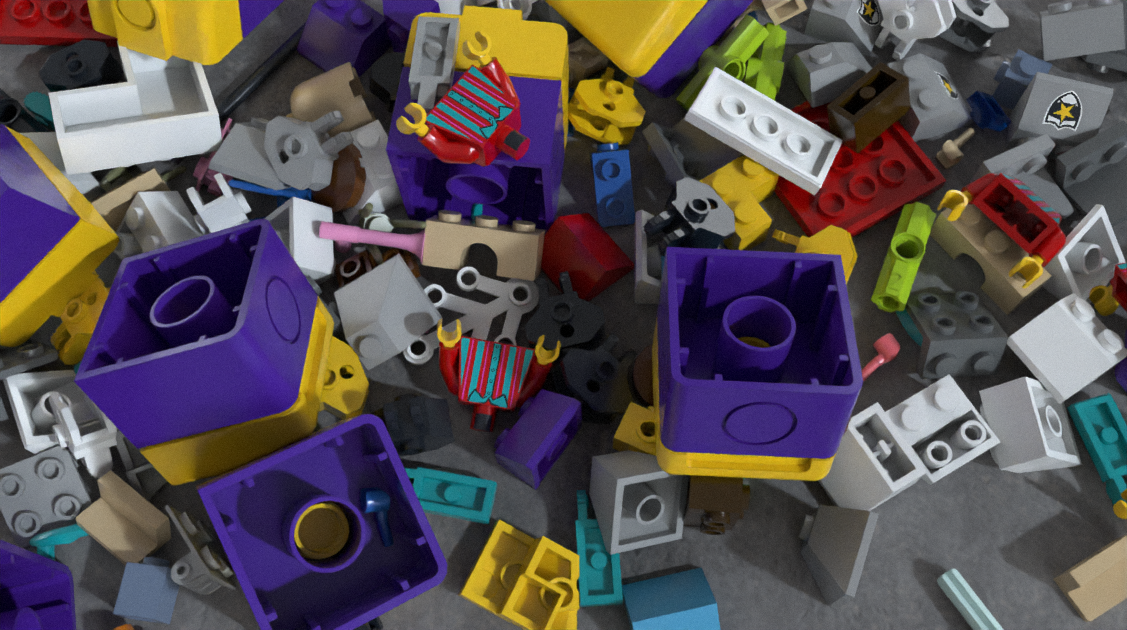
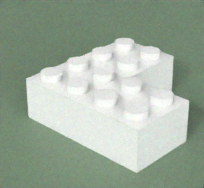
[48,41,222,175]

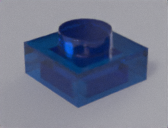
[966,90,1012,132]

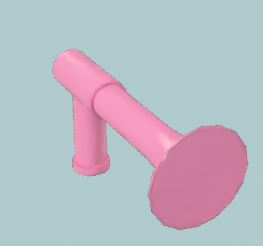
[319,221,425,264]

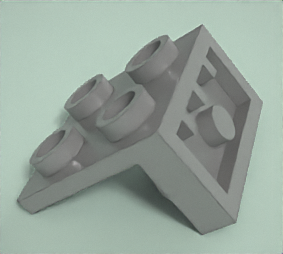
[969,133,1074,220]

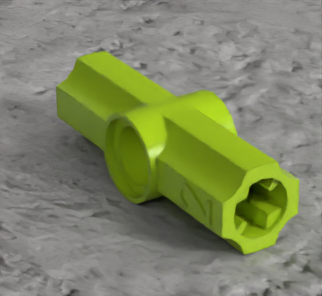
[675,14,769,111]
[744,22,787,101]
[871,202,936,313]

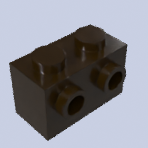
[827,62,910,154]
[683,475,750,535]

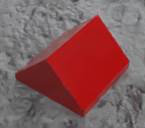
[541,213,634,302]

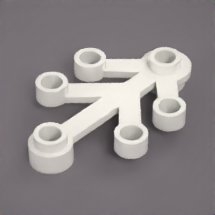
[403,267,539,365]

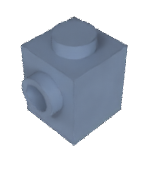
[990,49,1053,110]
[113,557,180,625]

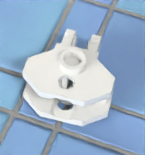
[875,0,957,61]
[186,172,252,235]
[50,392,117,479]

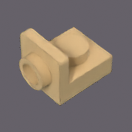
[568,37,609,91]

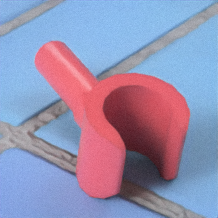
[861,333,900,382]

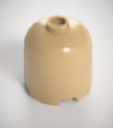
[286,62,376,138]

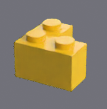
[699,155,779,251]

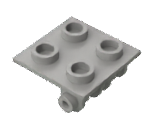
[0,445,93,548]
[164,505,237,595]

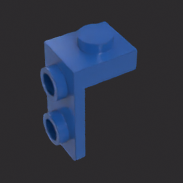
[589,142,635,227]

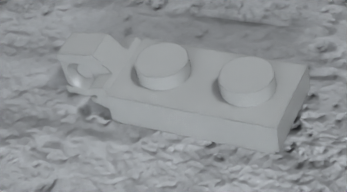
[408,16,460,115]

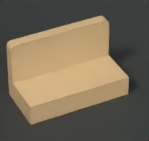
[89,166,171,233]
[76,470,171,566]
[1053,534,1127,622]

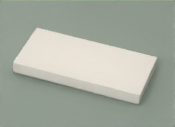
[684,67,843,195]

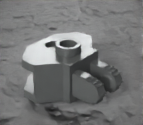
[939,0,1009,52]

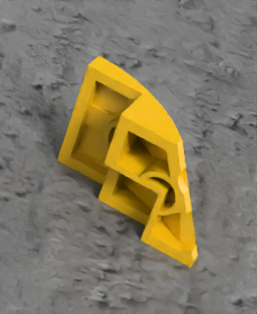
[458,519,579,630]

